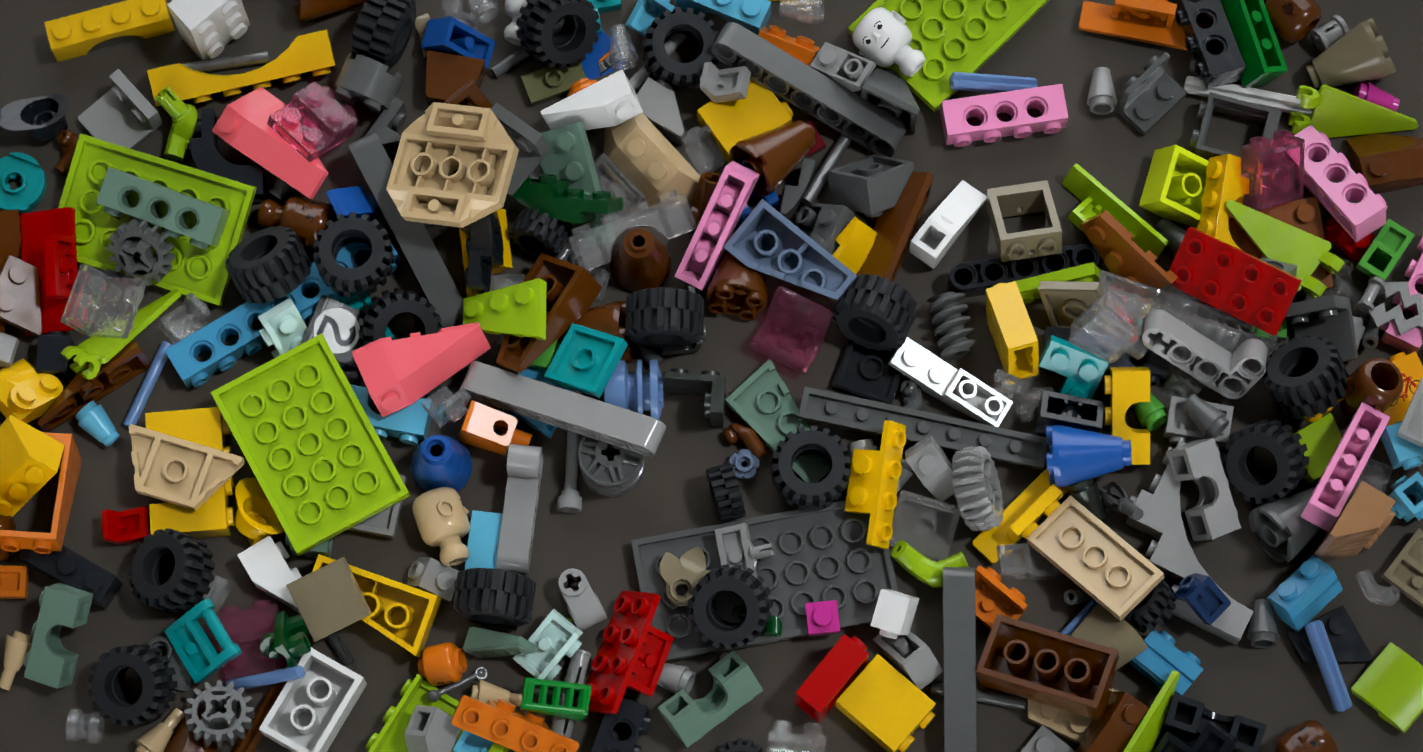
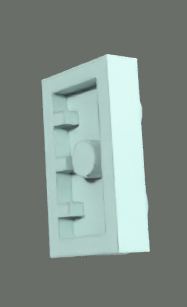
[258,298,307,358]

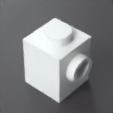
[870,589,919,639]

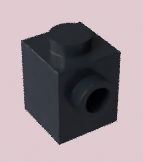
[35,331,76,380]

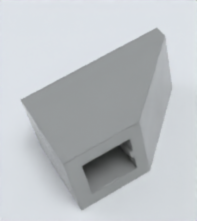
[810,42,876,92]
[404,705,460,752]

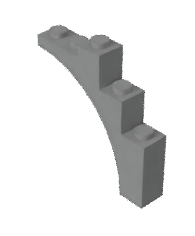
[1125,440,1254,645]

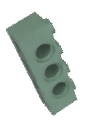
[96,167,230,249]

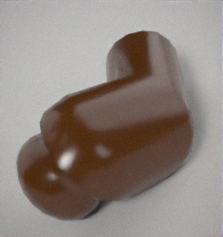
[54,129,79,177]
[723,423,768,458]

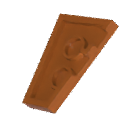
[1079,210,1178,301]

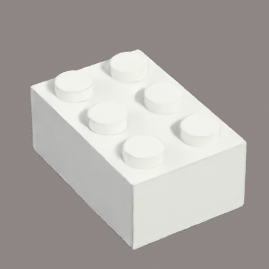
[167,0,250,61]
[259,648,367,752]

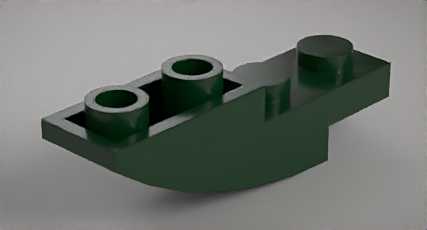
[510,174,623,224]

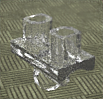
[767,720,826,752]

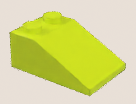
[1139,145,1244,228]

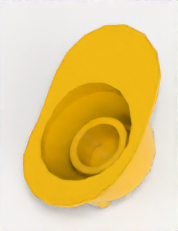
[235,478,284,546]

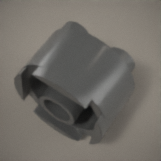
[334,53,404,117]

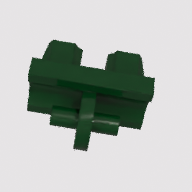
[260,610,311,668]

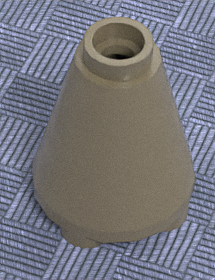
[1306,17,1397,89]

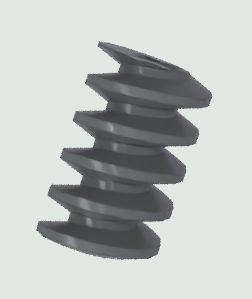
[927,292,977,361]

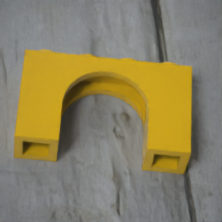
[145,407,235,538]

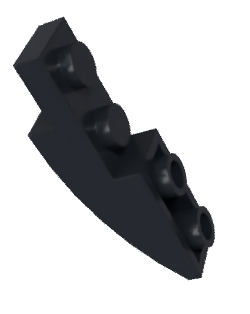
[459,211,504,295]

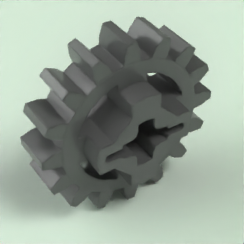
[107,219,176,286]
[184,680,255,748]

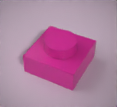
[805,600,840,637]

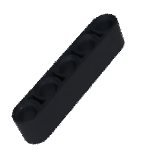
[948,244,1100,298]

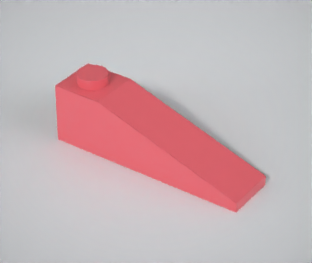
[212,87,329,200]
[352,322,491,417]

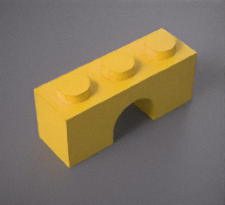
[1104,367,1150,465]

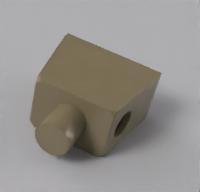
[1071,603,1148,671]

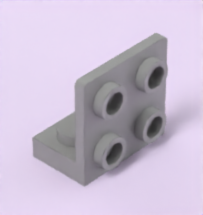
[78,69,163,149]

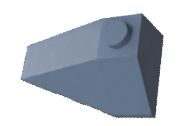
[723,199,858,300]

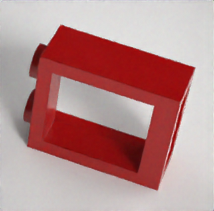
[794,634,869,723]

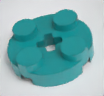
[0,152,47,214]

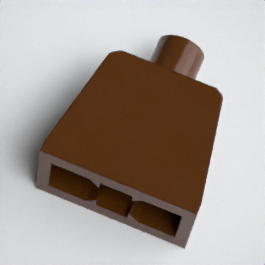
[426,50,486,106]

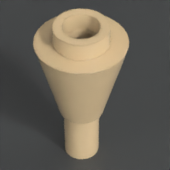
[0,631,33,691]
[470,679,522,707]
[134,708,185,752]

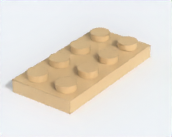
[1027,495,1164,622]

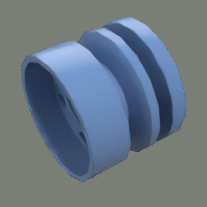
[604,359,664,420]

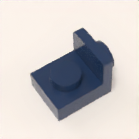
[1174,573,1231,626]

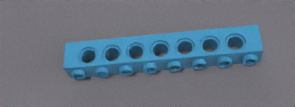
[164,242,401,389]

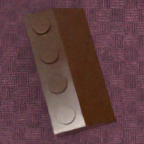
[856,171,934,282]
[975,614,1119,721]

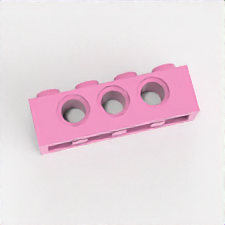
[940,84,1069,147]
[1281,125,1388,242]
[674,161,760,290]
[1380,236,1423,354]
[1300,402,1390,532]

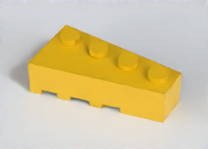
[312,554,442,658]

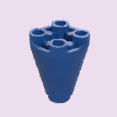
[1046,425,1132,488]
[410,435,473,493]

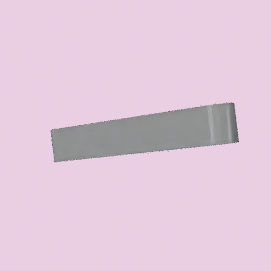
[459,361,666,457]

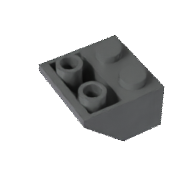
[794,203,868,255]

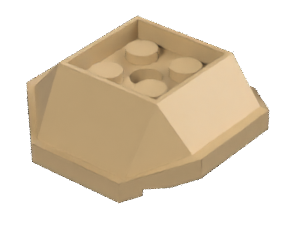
[386,102,519,228]

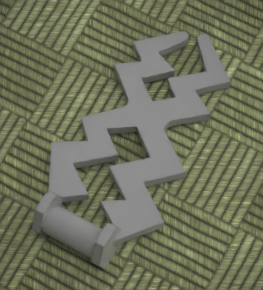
[1357,276,1423,336]

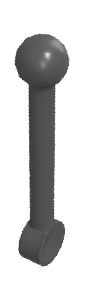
[427,667,488,702]

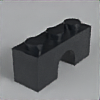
[19,530,123,610]
[1161,693,1267,752]

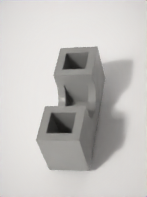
[1166,438,1241,541]

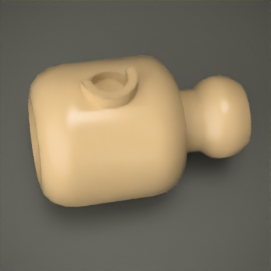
[412,487,470,567]

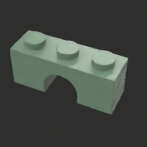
[24,583,93,689]
[658,650,763,748]

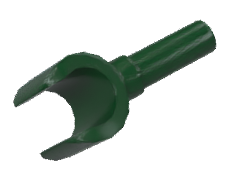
[739,610,782,637]

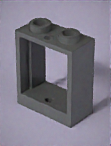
[1189,92,1282,177]

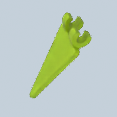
[1288,85,1418,138]
[1225,200,1345,299]
[61,289,181,380]
[1123,670,1180,752]

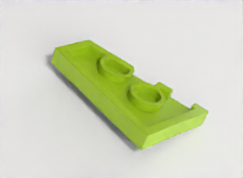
[1016,262,1109,304]
[463,278,547,340]

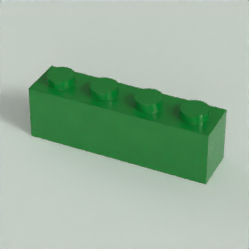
[1220,0,1288,88]

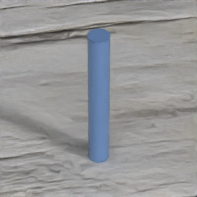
[123,341,172,428]
[226,666,305,691]

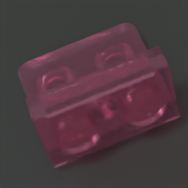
[750,286,833,375]

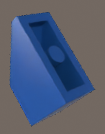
[421,17,496,69]
[326,186,380,222]

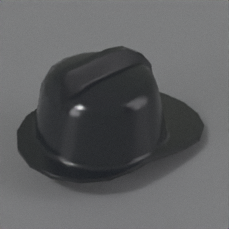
[0,93,70,140]

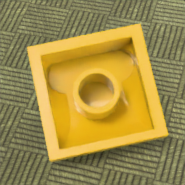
[0,358,63,424]

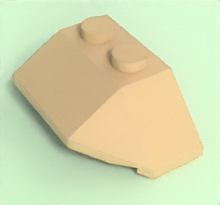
[602,113,700,209]

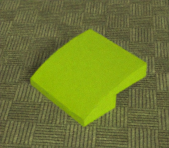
[1351,642,1423,734]

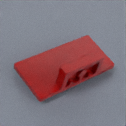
[20,207,79,336]
[1169,227,1301,336]
[586,591,674,714]

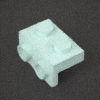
[513,609,583,680]

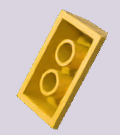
[0,415,65,517]

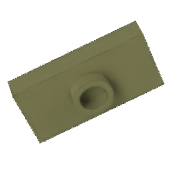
[521,61,586,106]

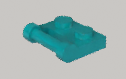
[164,598,242,684]

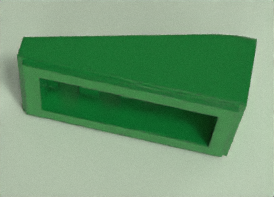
[520,678,591,721]

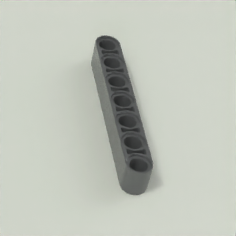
[711,22,906,157]
[348,131,463,328]
[943,567,977,752]

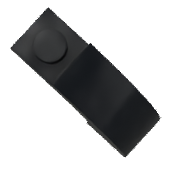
[189,108,267,204]

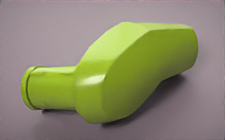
[154,86,198,161]
[891,540,969,588]

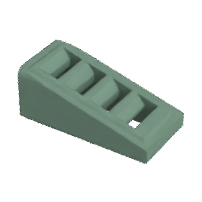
[463,626,537,659]

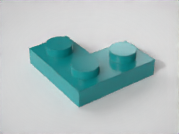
[1039,335,1109,399]

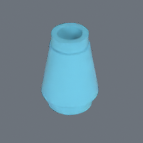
[75,401,120,448]

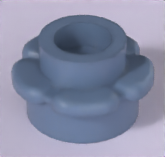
[729,449,760,479]

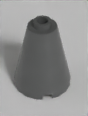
[1249,487,1321,563]

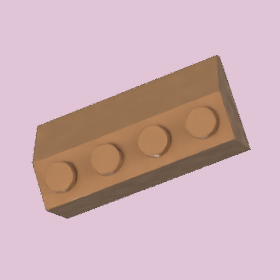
[1313,481,1396,562]

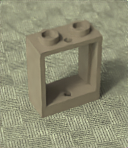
[987,180,1062,262]

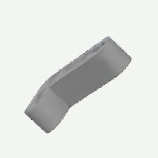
[1142,310,1268,399]
[496,444,543,574]

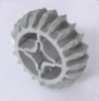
[951,446,1004,531]

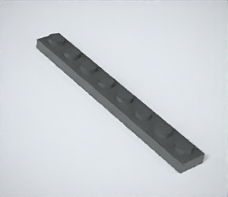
[797,386,1048,470]

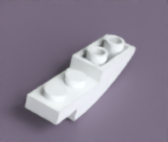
[888,337,1013,427]

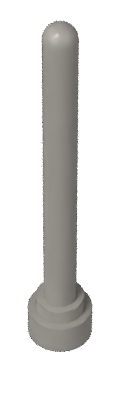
[557,390,582,514]

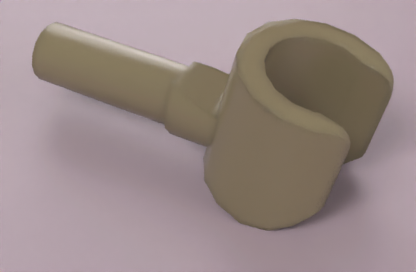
[415,13,431,58]

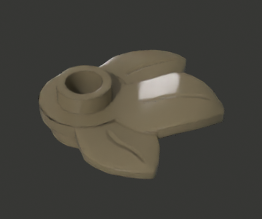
[659,547,711,606]

